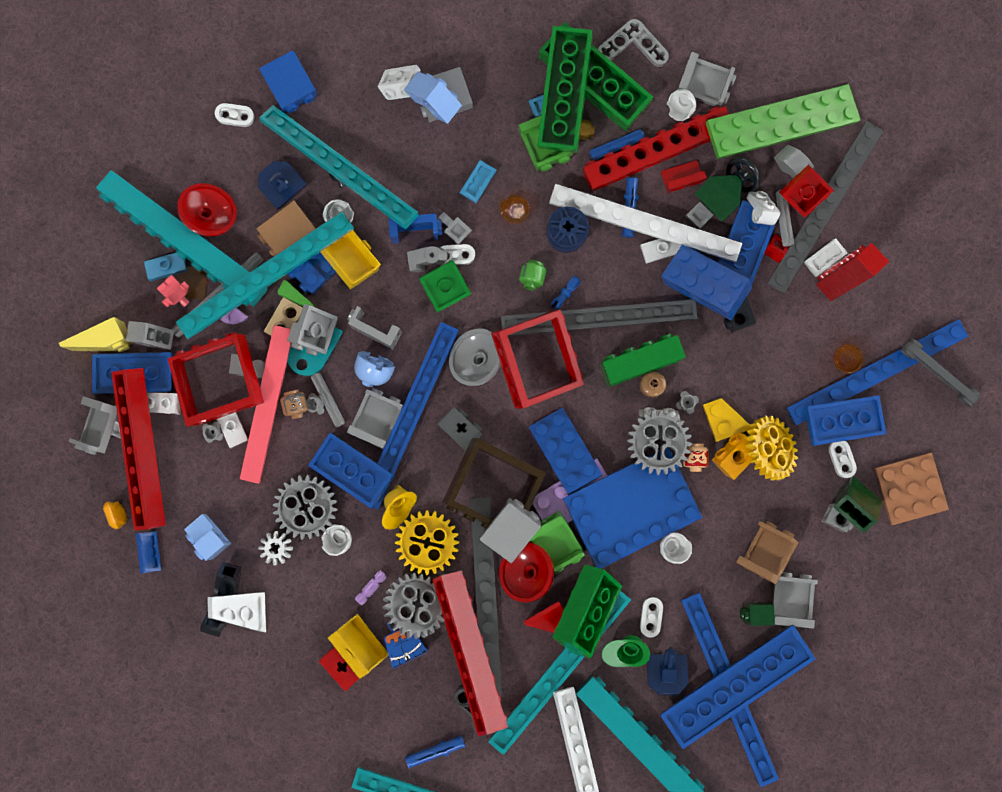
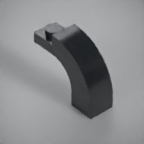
[200,562,242,637]

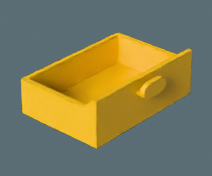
[321,230,381,290]
[328,614,389,679]

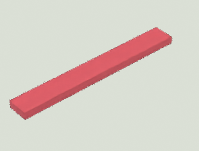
[240,325,291,484]

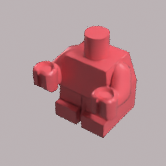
[157,275,190,307]

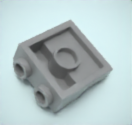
[287,304,338,356]

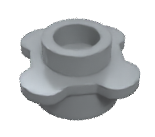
[676,391,699,414]
[307,393,325,415]
[202,421,224,443]

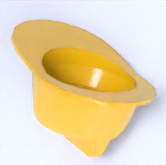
[382,485,417,530]

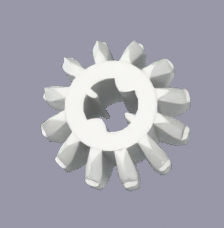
[258,531,293,565]

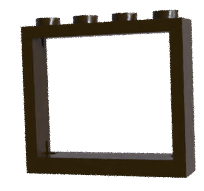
[442,438,546,529]

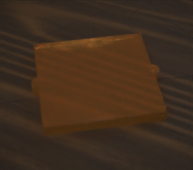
[174,267,208,299]

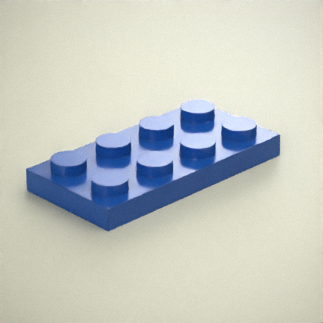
[718,200,775,285]
[92,352,173,394]
[804,395,887,446]
[529,408,602,495]
[308,433,394,509]

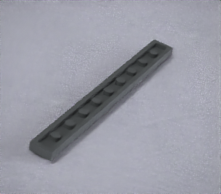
[767,121,883,294]
[501,300,697,336]
[470,497,502,697]

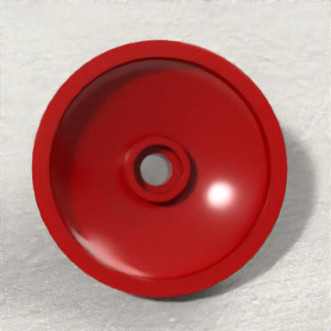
[177,183,237,236]
[499,542,554,603]

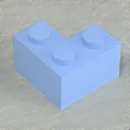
[404,72,462,124]
[184,514,231,561]

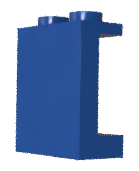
[259,50,318,113]
[388,214,442,244]

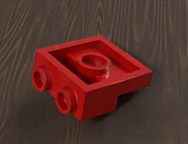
[779,164,834,218]

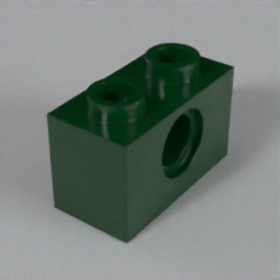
[740,602,775,626]

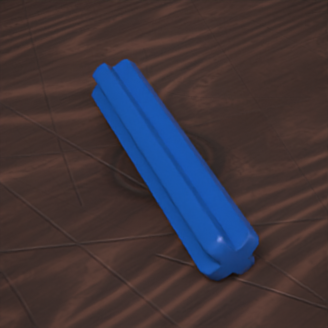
[589,129,645,160]

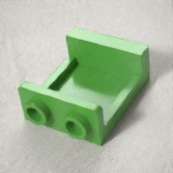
[518,116,573,172]
[530,510,584,574]

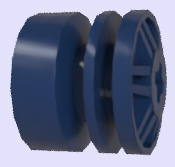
[546,206,589,253]

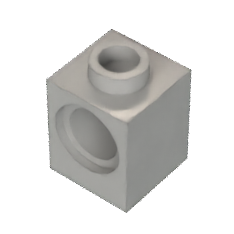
[821,504,854,532]

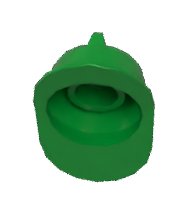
[602,635,650,667]

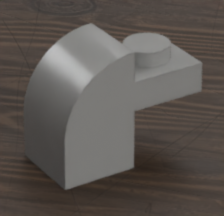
[774,145,814,178]

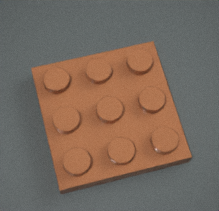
[874,453,949,525]

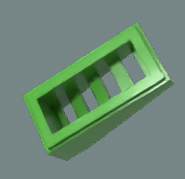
[277,280,315,308]

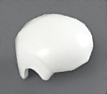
[667,89,696,121]
[323,199,354,223]
[321,524,352,556]
[660,533,692,564]

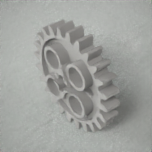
[627,410,692,475]
[273,475,338,540]
[383,573,444,639]

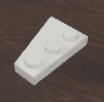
[208,592,266,632]

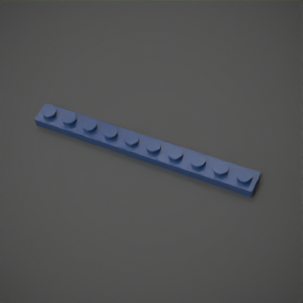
[786,319,968,425]
[374,322,459,510]
[681,592,779,787]

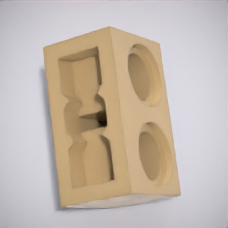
[264,297,303,336]

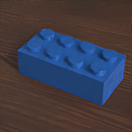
[661,244,752,320]

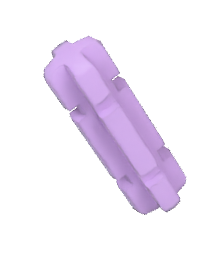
[355,570,387,605]

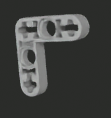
[598,19,669,67]

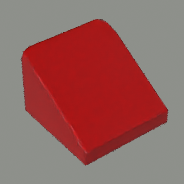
[764,234,790,263]

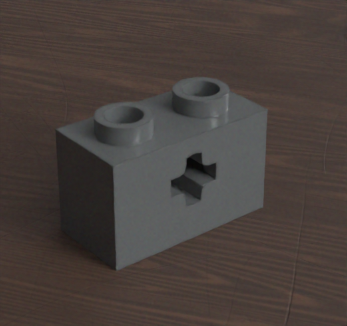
[438,407,483,451]

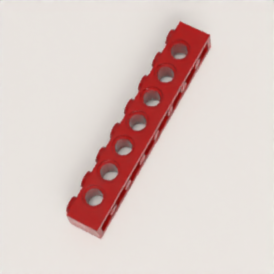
[582,106,729,192]

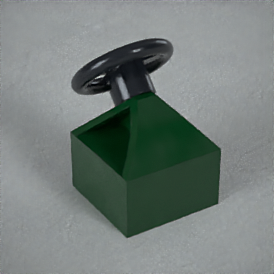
[694,157,760,222]

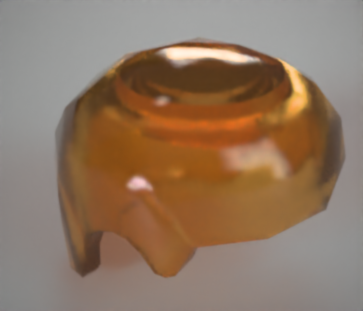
[499,194,530,224]
[833,344,864,374]

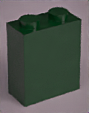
[833,476,883,534]

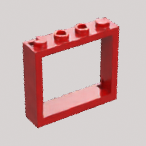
[491,310,584,409]
[167,332,264,427]

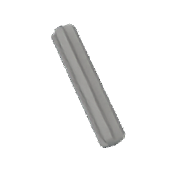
[776,190,794,246]
[311,373,345,427]

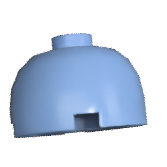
[354,351,395,387]

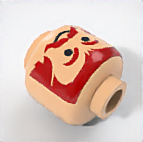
[683,444,709,472]

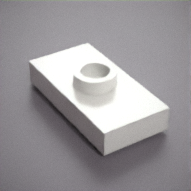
[804,238,847,277]
[640,239,681,264]
[217,412,248,448]

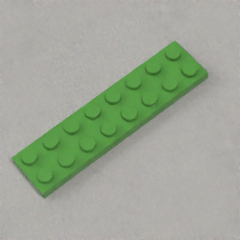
[706,84,860,159]

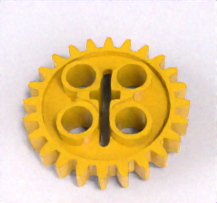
[746,416,798,481]
[395,510,460,575]

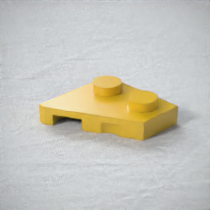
[702,398,751,442]

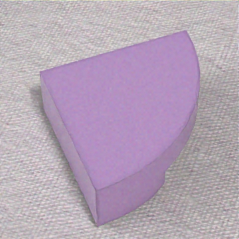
[220,308,248,325]

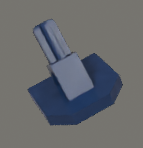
[258,161,307,210]
[647,647,688,695]

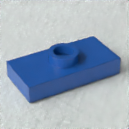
[136,531,161,574]

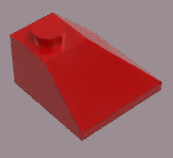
[524,601,563,633]

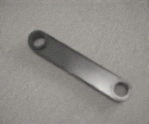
[900,338,981,407]

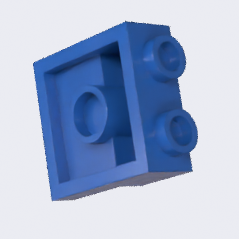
[288,252,337,295]

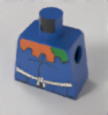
[384,621,428,669]

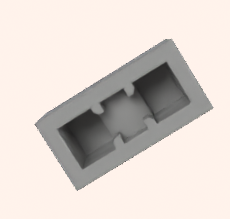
[125,321,174,350]

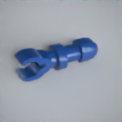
[551,275,581,309]

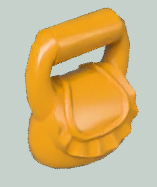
[103,501,127,529]

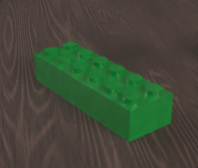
[538,22,653,132]
[537,26,593,153]

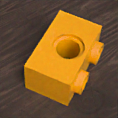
[712,432,752,480]

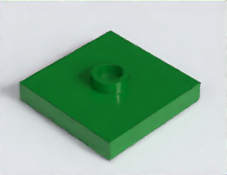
[418,259,471,313]

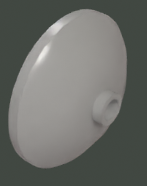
[449,329,501,386]

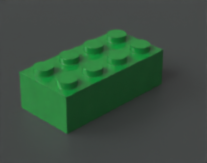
[600,334,686,387]
[552,565,622,659]

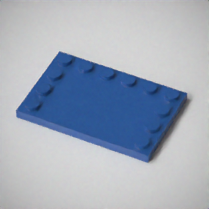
[562,448,703,569]

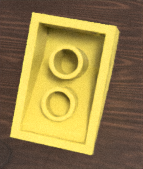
[59,317,133,352]

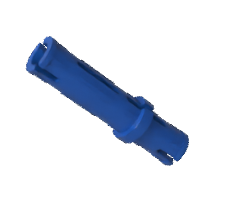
[622,178,639,238]
[405,735,466,769]

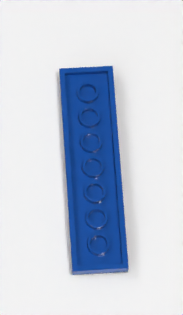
[660,625,816,749]

